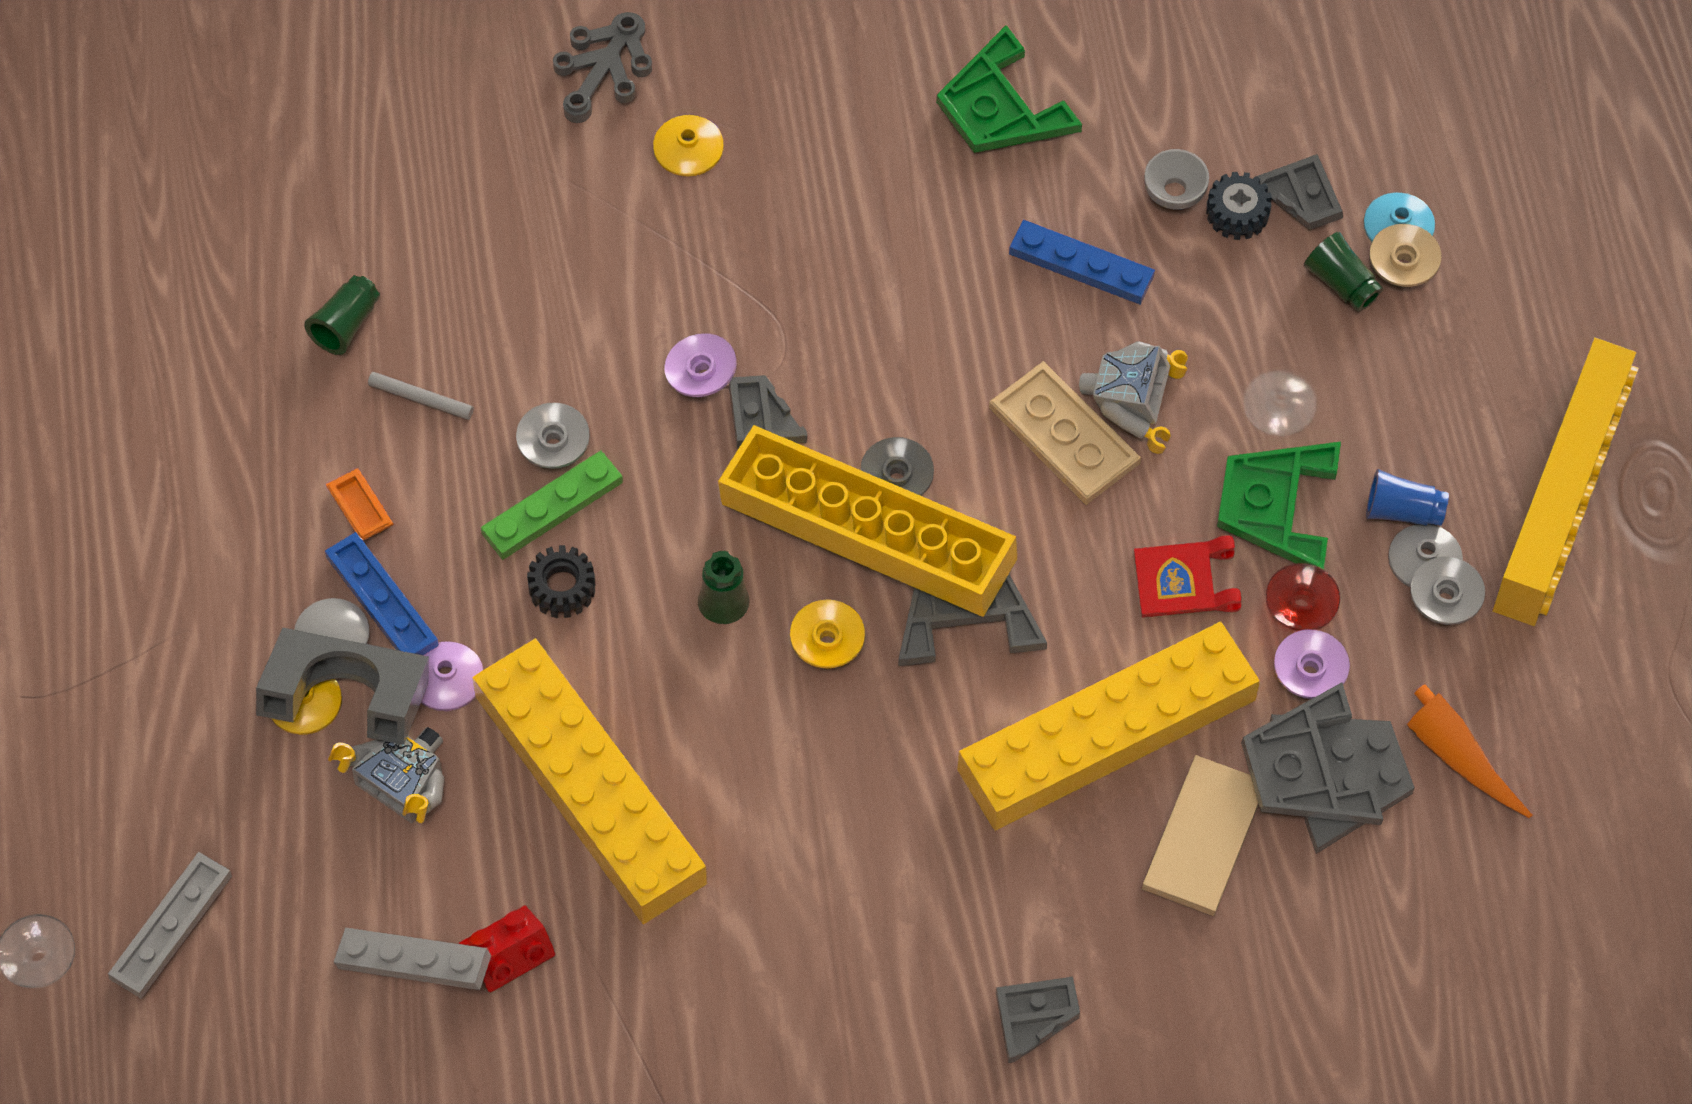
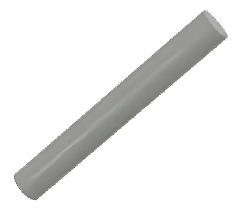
[368,372,474,420]

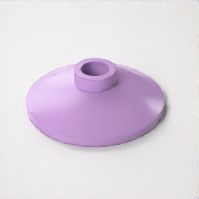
[665,333,737,397]
[1274,630,1350,699]
[421,642,483,711]

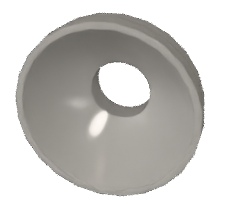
[1144,149,1209,209]

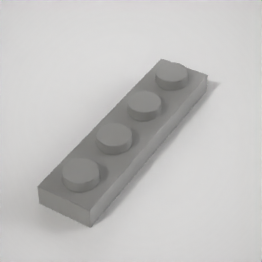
[108,852,232,999]
[334,927,491,990]

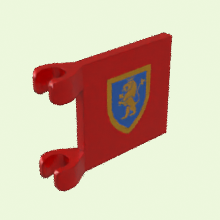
[1134,535,1241,618]

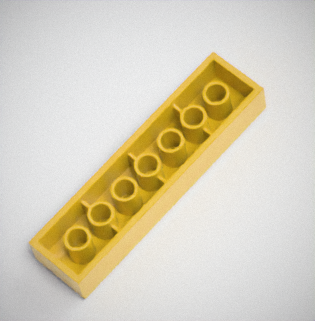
[1492,338,1639,627]
[718,425,1017,617]
[957,621,1260,831]
[472,638,707,925]

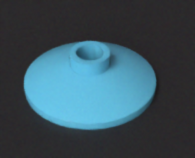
[1364,193,1435,242]

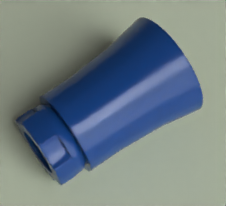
[1366,469,1449,526]

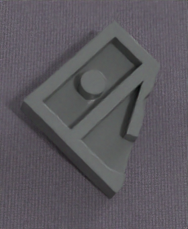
[1257,154,1343,230]
[729,375,807,448]
[996,977,1080,1063]

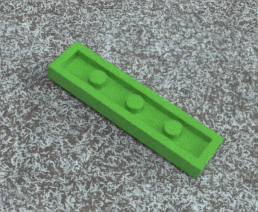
[481,450,623,560]

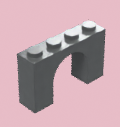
[256,628,429,745]

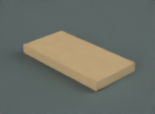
[989,361,1141,505]
[1142,755,1259,916]

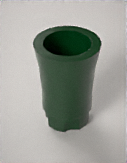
[1304,232,1383,312]
[304,275,380,355]
[698,551,750,624]

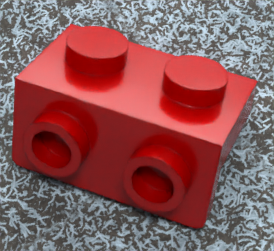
[459,905,555,992]

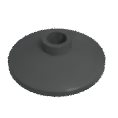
[860,437,934,496]

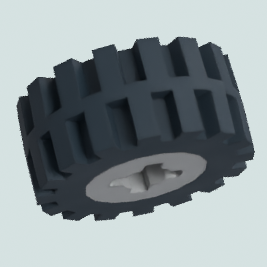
[1206,172,1272,240]

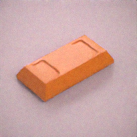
[326,468,394,541]

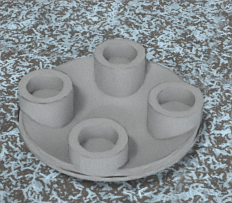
[294,598,369,644]

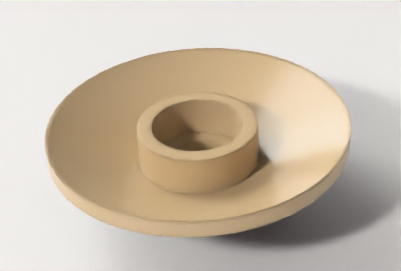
[1369,224,1441,287]

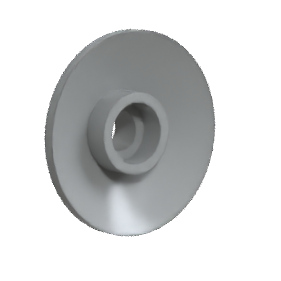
[516,403,590,469]
[1388,524,1463,587]
[1410,557,1485,625]

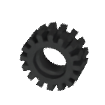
[527,545,596,618]

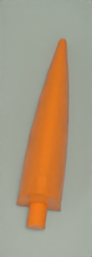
[1407,684,1533,818]

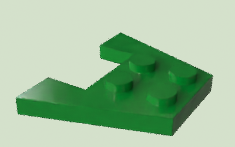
[936,25,1082,153]
[1217,441,1341,576]

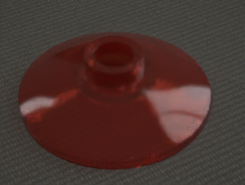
[1266,563,1340,631]

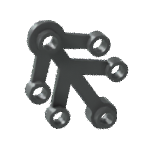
[553,12,652,123]

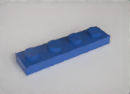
[1009,219,1155,305]
[325,532,439,655]

